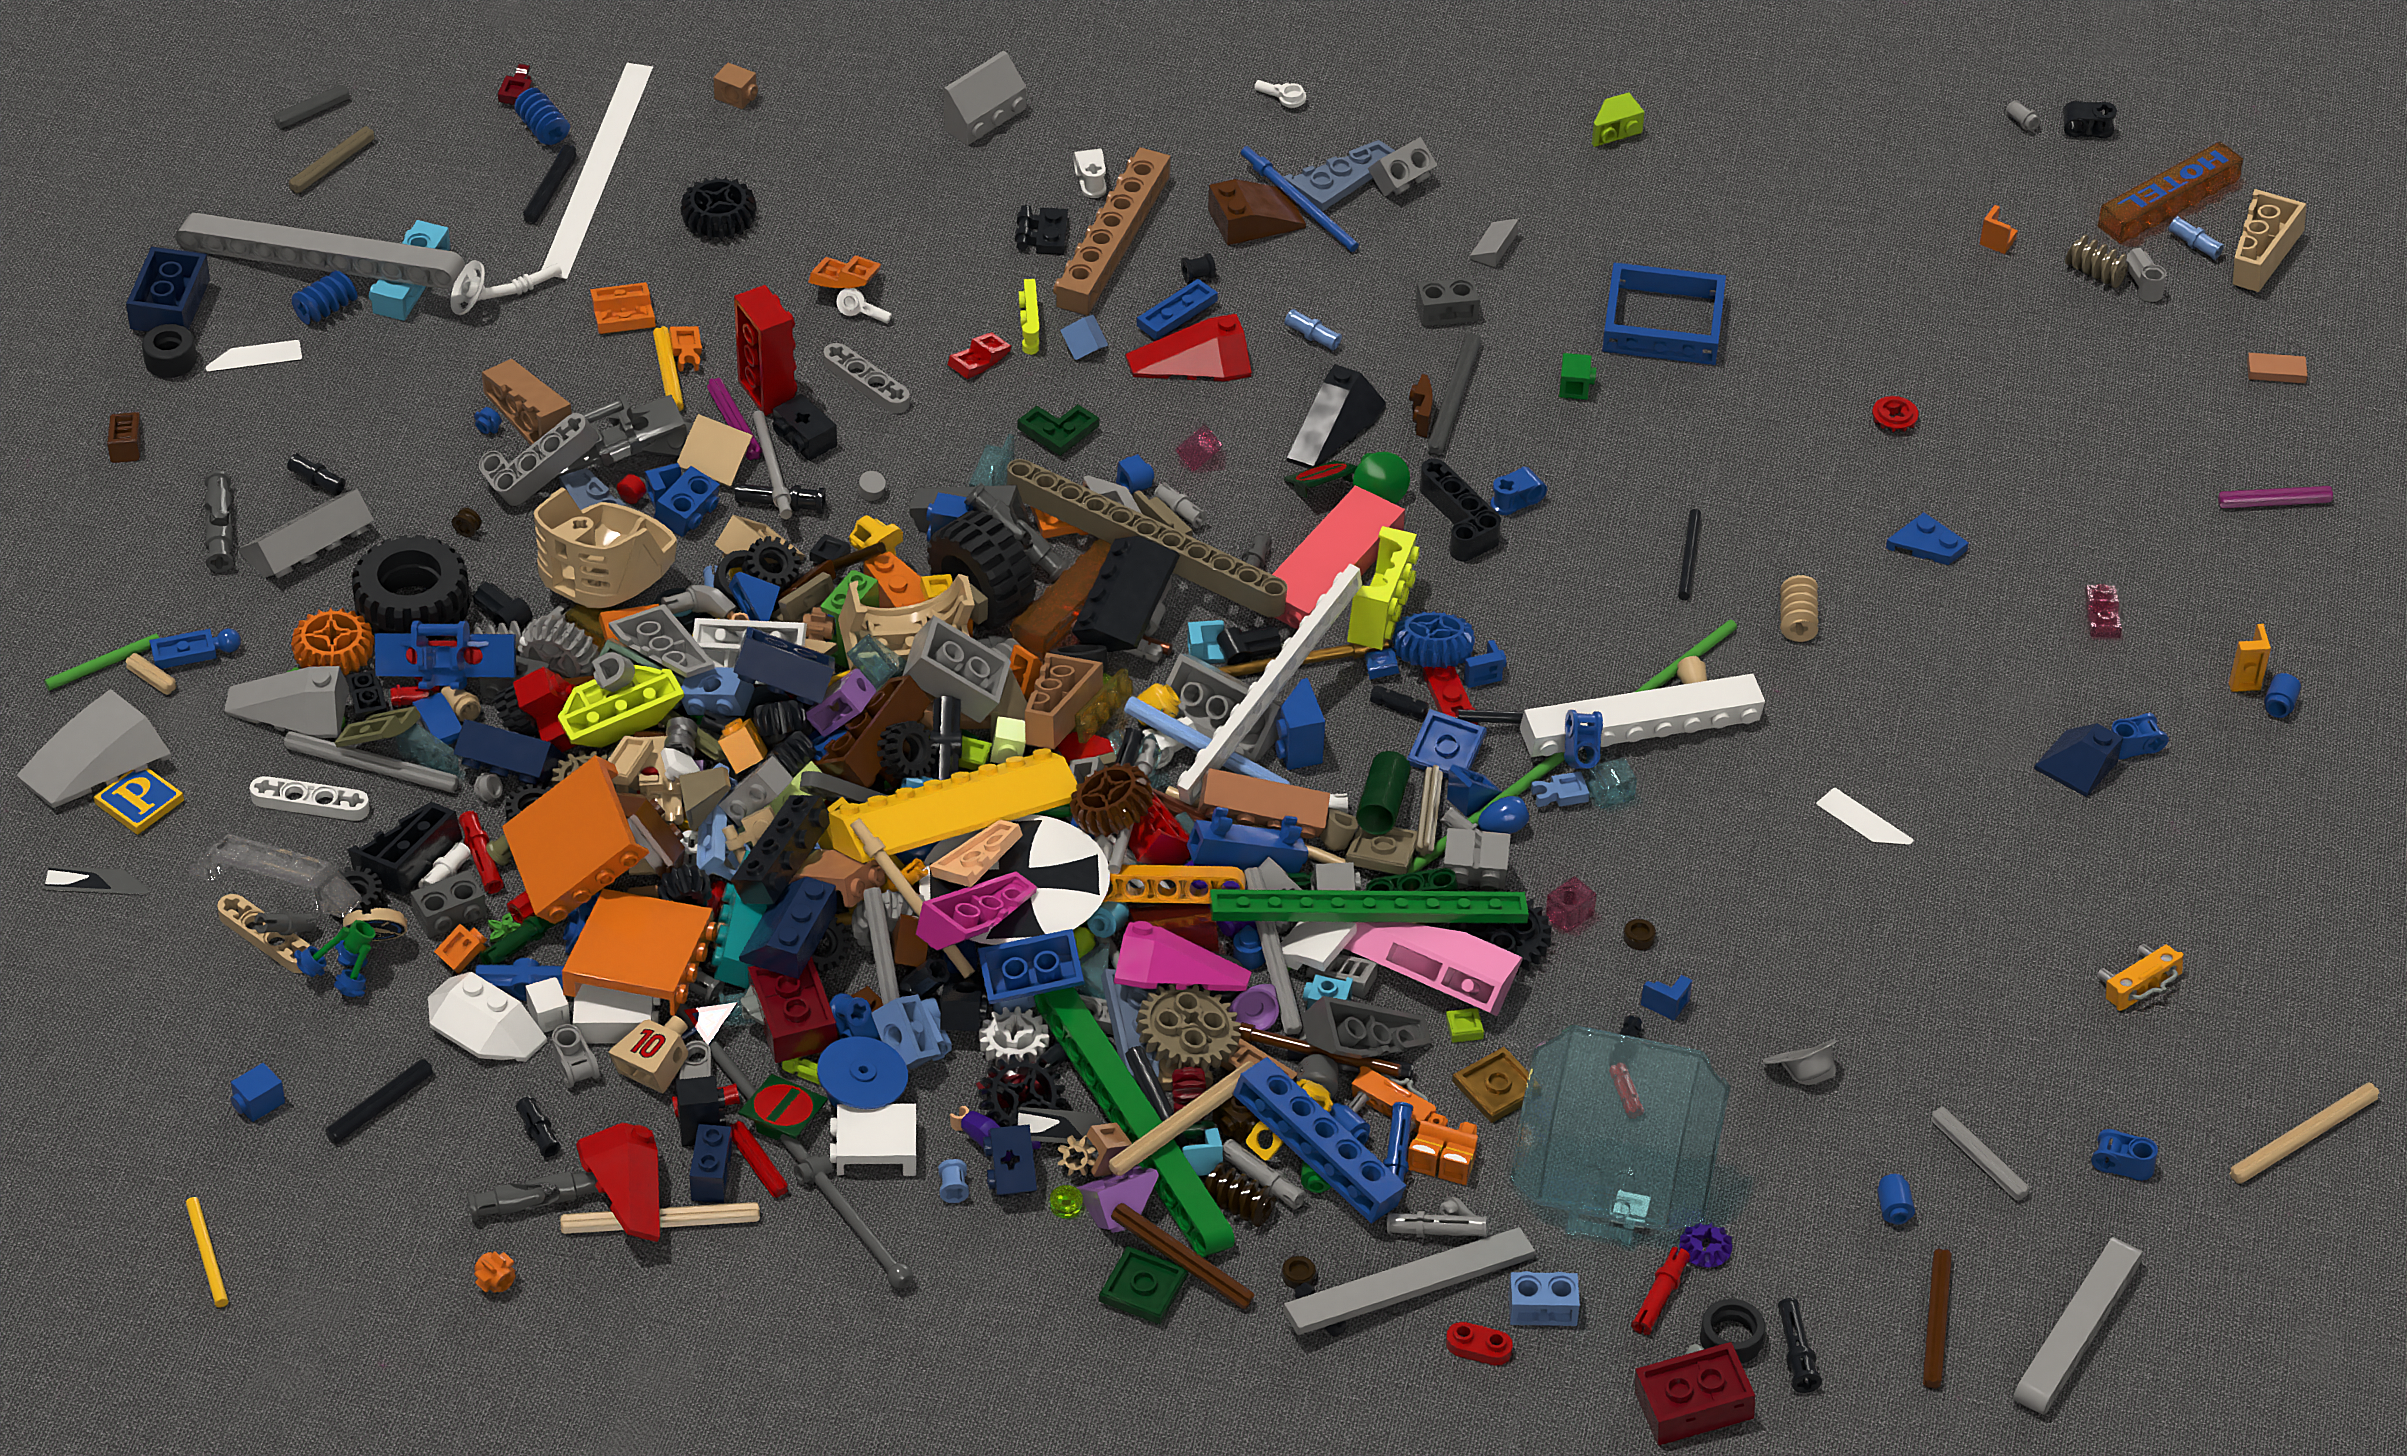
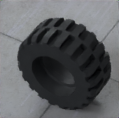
[927,511,1037,630]
[352,535,470,641]

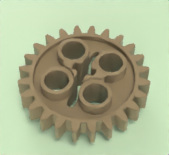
[1136,984,1241,1073]

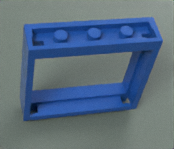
[1602,262,1726,365]

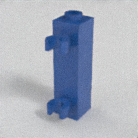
[1186,807,1308,873]

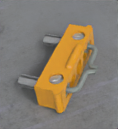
[2097,944,2184,1011]

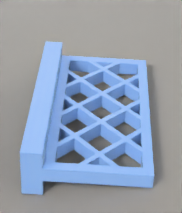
[696,763,752,881]

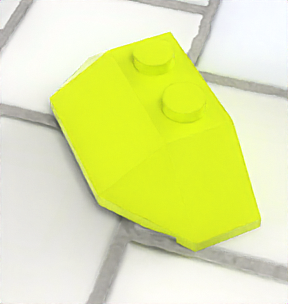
[558,665,684,748]

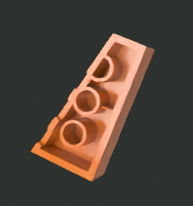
[863,551,973,638]

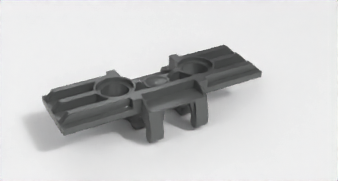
[554,394,686,479]

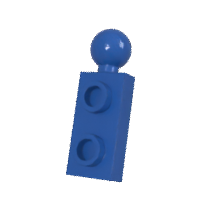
[150,628,241,669]

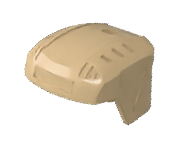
[534,488,677,608]

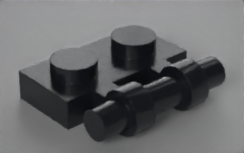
[1015,205,1068,255]

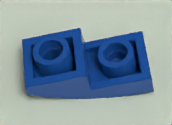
[412,692,462,746]

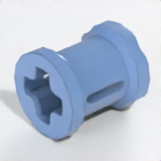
[938,1159,969,1203]

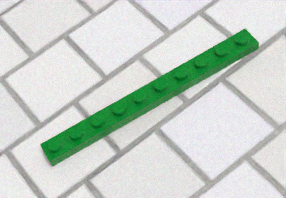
[1209,889,1529,923]

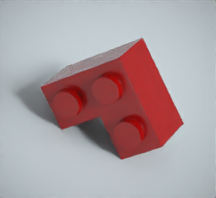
[513,666,577,752]

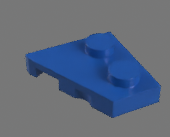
[1886,512,1969,565]

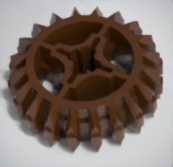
[1069,762,1154,837]

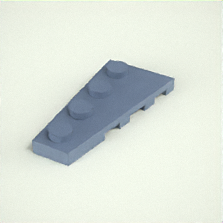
[559,468,626,510]

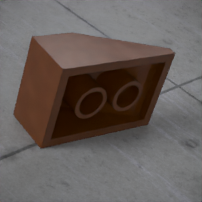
[1208,179,1306,246]

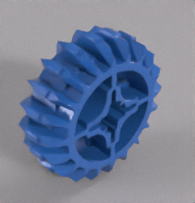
[1393,611,1475,669]

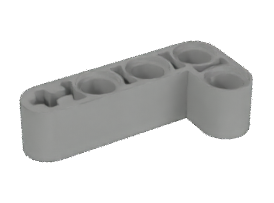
[479,413,598,506]

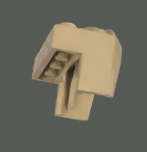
[838,574,975,671]

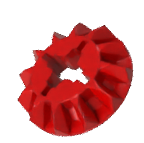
[1872,396,1919,433]

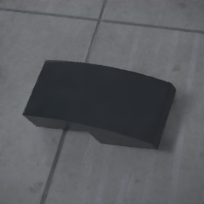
[346,670,387,717]

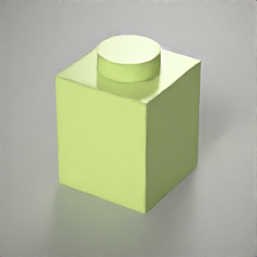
[990,716,1026,764]

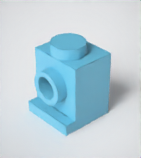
[1303,974,1353,1010]

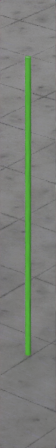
[1287,619,1737,971]

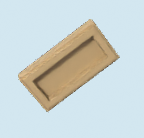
[607,736,654,786]

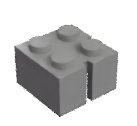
[1444,828,1511,891]

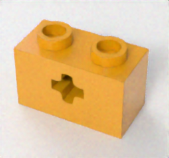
[718,718,768,774]

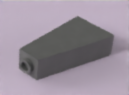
[909,485,1032,545]

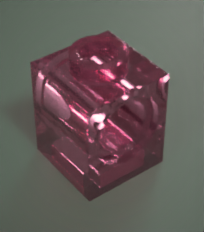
[1545,876,1597,933]

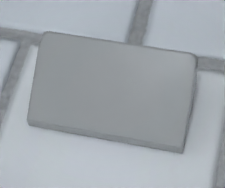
[1469,219,1519,267]

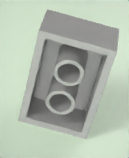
[903,615,1011,723]

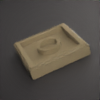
[1345,826,1417,875]

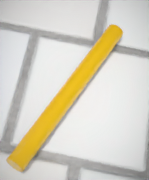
[186,1197,229,1308]

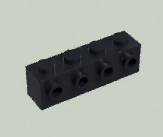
[731,795,830,904]

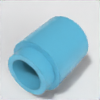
[1087,901,1129,938]

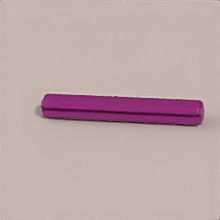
[707,377,762,460]
[2218,486,2333,509]

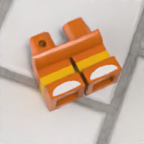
[1407,1113,1478,1186]

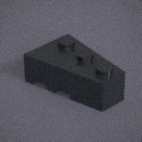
[347,801,463,897]

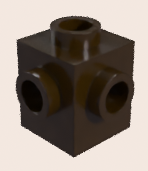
[1212,1095,1261,1144]

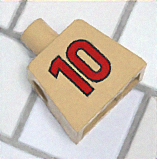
[608,1016,688,1094]

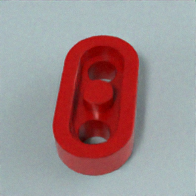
[1446,1322,1513,1365]

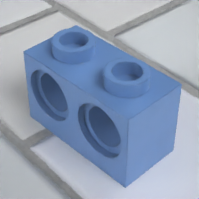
[1508,1271,1580,1326]

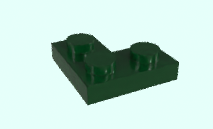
[1017,404,1099,456]

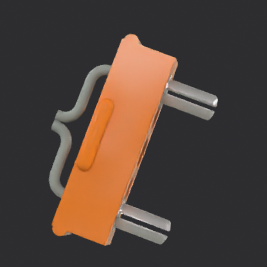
[1349,1066,1437,1133]

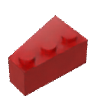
[1128,792,1190,866]

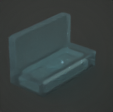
[969,434,1014,487]

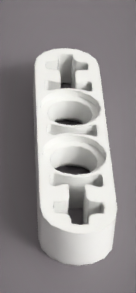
[249,776,370,821]

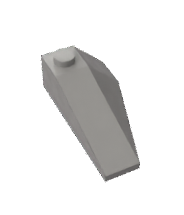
[608,604,715,678]
[224,666,349,738]

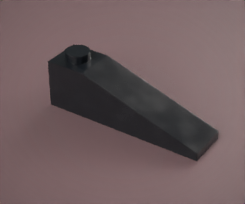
[1287,364,1386,469]

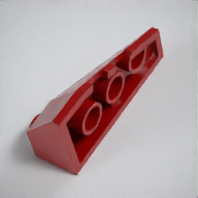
[576,1122,660,1242]

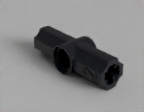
[930,696,962,781]

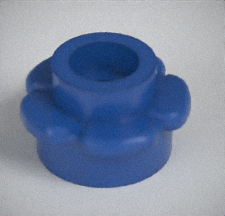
[474,407,502,434]

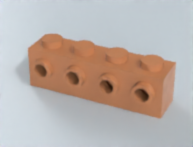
[1198,768,1330,839]

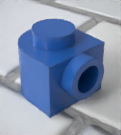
[1116,454,1154,495]
[1232,925,1266,970]

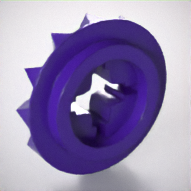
[1679,1221,1733,1268]

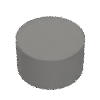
[858,471,886,501]

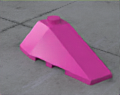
[1114,921,1252,991]

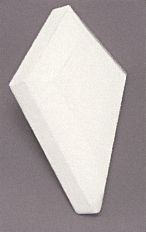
[661,748,700,781]

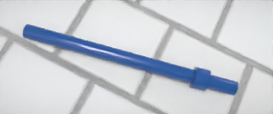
[1241,146,1359,252]

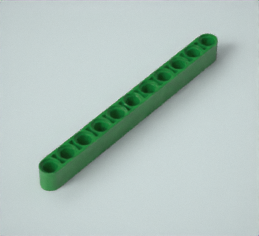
[1034,987,1235,1258]

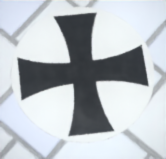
[919,814,1110,945]

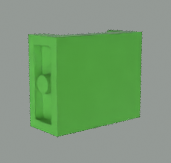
[821,570,880,668]

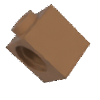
[713,62,758,109]

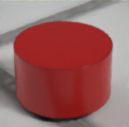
[616,474,647,504]

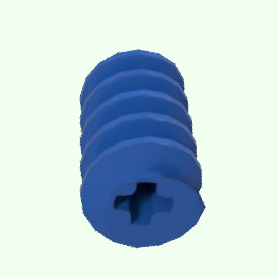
[515,88,570,145]
[292,270,358,325]

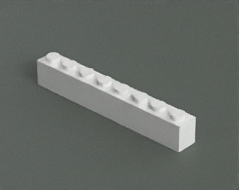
[1520,674,1765,757]

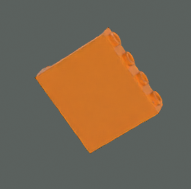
[502,755,650,924]
[562,888,718,1016]

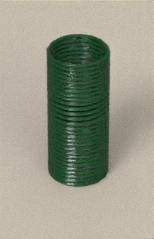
[1356,751,1411,835]

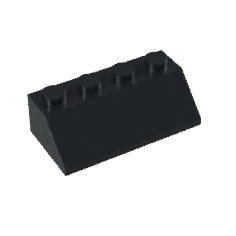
[1071,536,1180,652]

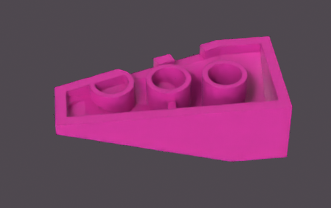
[916,872,1037,950]

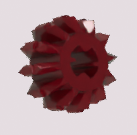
[1172,1067,1206,1121]

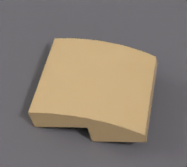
[677,414,753,488]

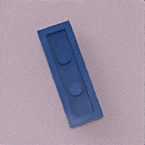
[1137,279,1218,340]

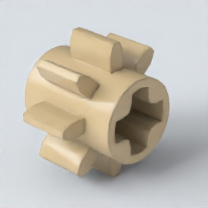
[1057,1135,1096,1176]

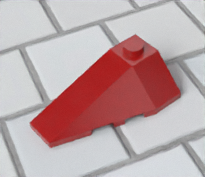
[1125,314,1251,382]

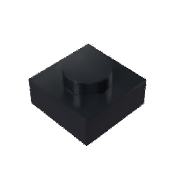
[809,534,851,564]

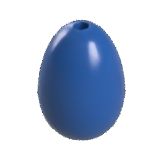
[1478,796,1530,834]

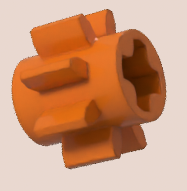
[474,1251,516,1293]

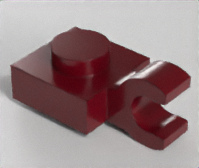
[497,64,533,105]

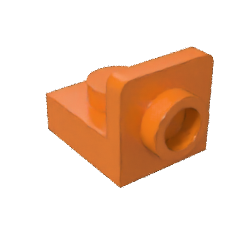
[434,924,488,974]

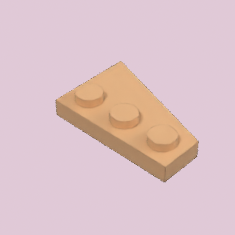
[929,819,1023,887]

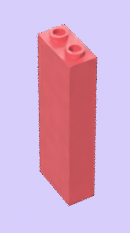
[1272,485,1405,629]

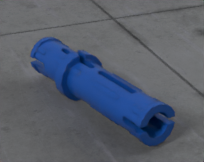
[1383,1102,1414,1200]

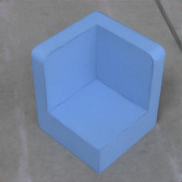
[1060,315,1108,360]

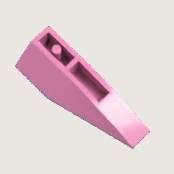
[1344,922,1523,1016]

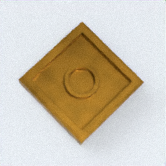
[1452,1047,1544,1123]

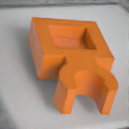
[669,326,702,372]

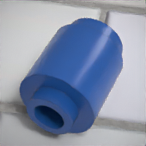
[2264,673,2301,718]
[1329,1103,1370,1145]
[1877,1174,1915,1225]

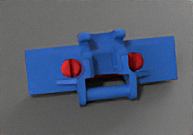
[375,621,516,690]

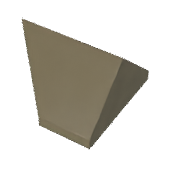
[679,767,731,831]

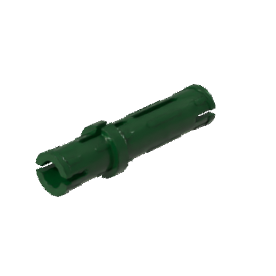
[480,915,564,965]

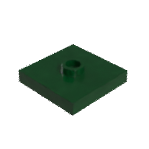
[1099,1246,1188,1325]

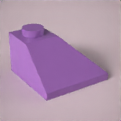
[1076,1166,1159,1233]

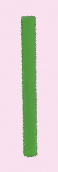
[44,633,159,691]

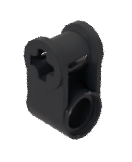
[2063,101,2117,138]

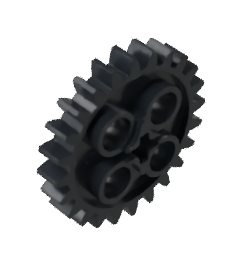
[1449,889,1552,975]

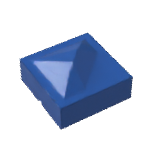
[1364,648,1399,679]

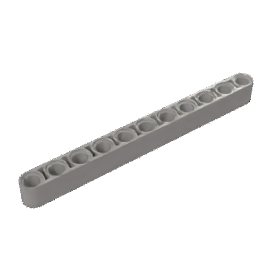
[175,213,465,289]

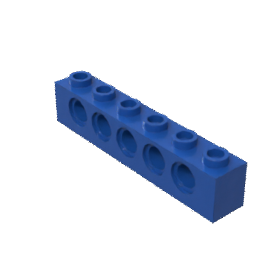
[1233,1057,1407,1224]

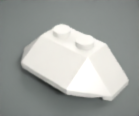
[693,618,807,685]
[428,972,547,1062]

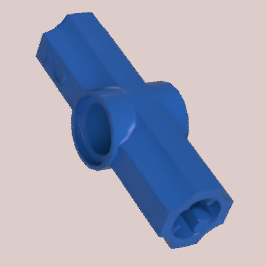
[475,958,564,1001]

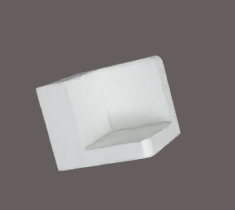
[525,977,570,1033]

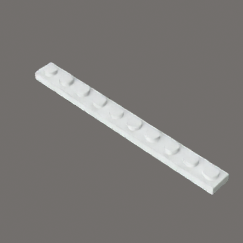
[1177,564,1362,805]

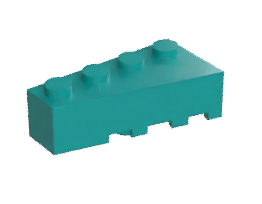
[711,850,769,989]

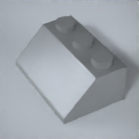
[944,51,1027,146]

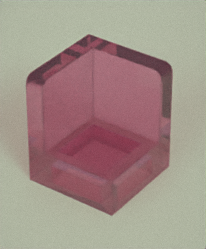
[1175,423,1223,471]

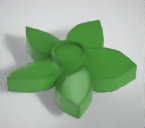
[488,913,521,943]

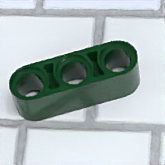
[1365,868,1459,891]

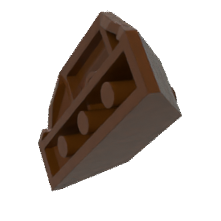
[616,792,685,879]

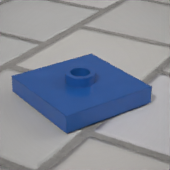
[1407,709,1487,778]

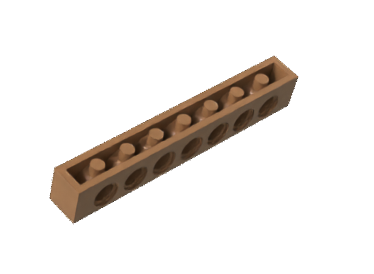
[1053,147,1171,316]

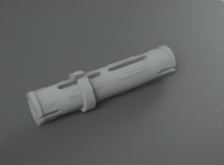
[1223,1139,1307,1210]
[1387,1211,1489,1238]

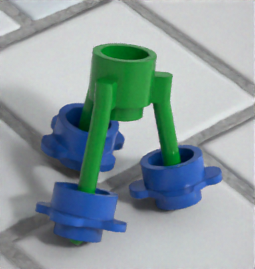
[294,920,376,997]

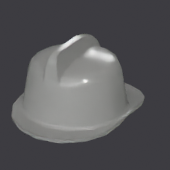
[1763,1040,1837,1085]

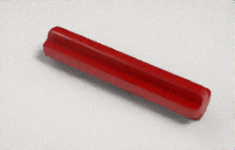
[730,1121,788,1198]

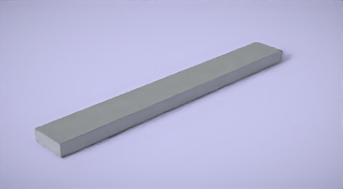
[1283,1227,1535,1335]

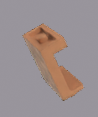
[789,849,885,908]

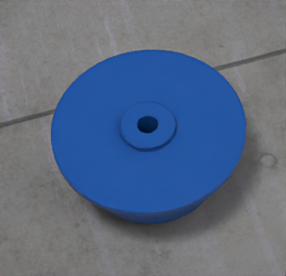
[817,1036,908,1109]

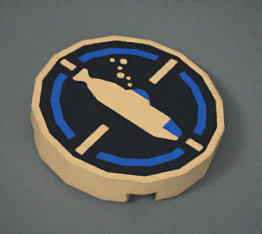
[343,908,407,941]

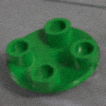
[1353,452,1410,504]

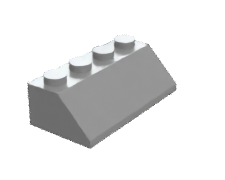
[238,489,374,578]
[1165,653,1283,762]

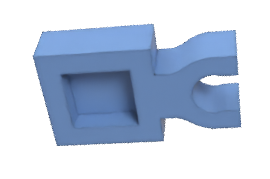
[1531,771,1590,807]

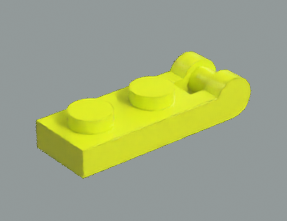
[1018,279,1039,355]

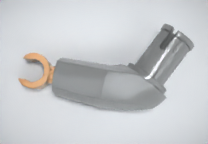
[661,585,749,620]

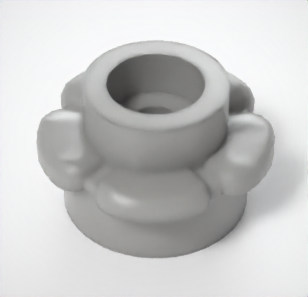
[474,772,503,803]

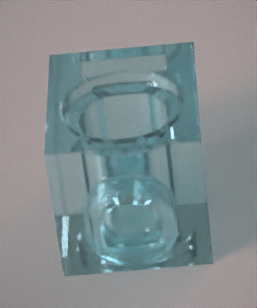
[1586,757,1637,809]

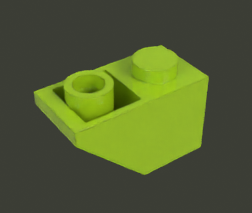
[1591,92,1645,147]

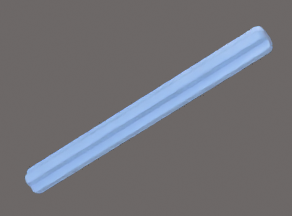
[1124,696,1290,785]

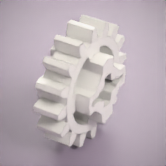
[979,1006,1049,1066]

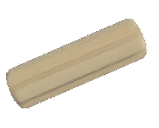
[125,653,177,695]

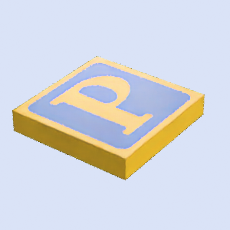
[94,768,184,835]

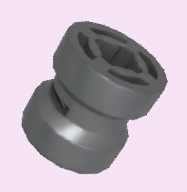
[663,717,698,757]

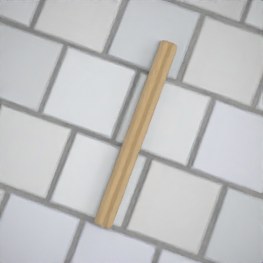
[1109,1061,1254,1176]
[2229,1083,2379,1184]
[560,1202,760,1234]

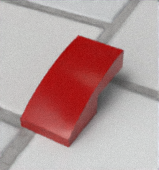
[947,332,1012,379]

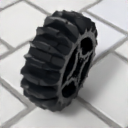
[680,176,757,241]
[738,731,817,783]
[978,1054,1066,1127]

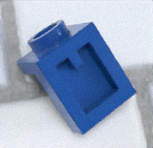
[1464,640,1507,688]

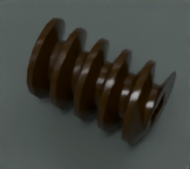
[1204,1162,1276,1227]

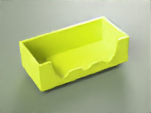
[1347,526,1420,650]

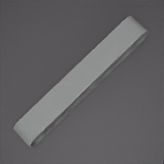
[2013,1237,2144,1415]

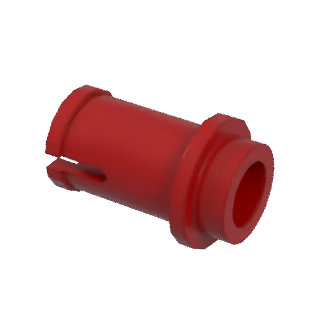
[390,684,429,708]

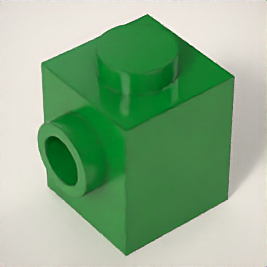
[1559,353,1596,400]

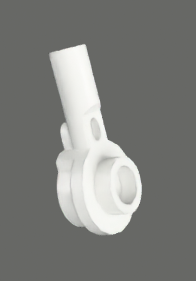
[1255,80,1306,108]
[836,288,892,324]

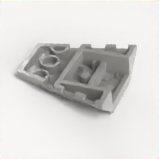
[16,689,172,808]

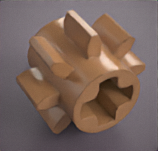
[802,607,835,641]

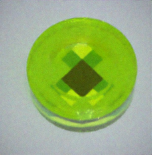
[1050,1185,1083,1218]

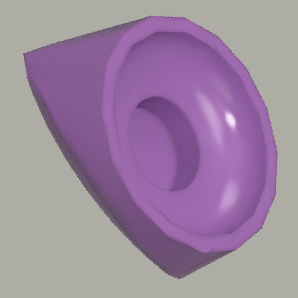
[1229,984,1279,1031]

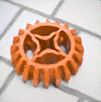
[291,607,375,676]

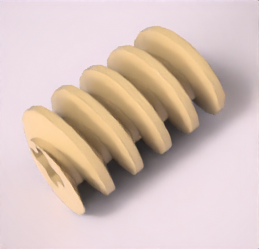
[1780,575,1818,642]

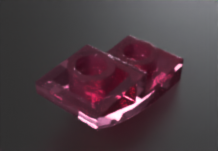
[2085,584,2122,638]

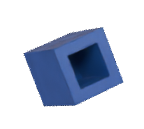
[230,1062,285,1122]

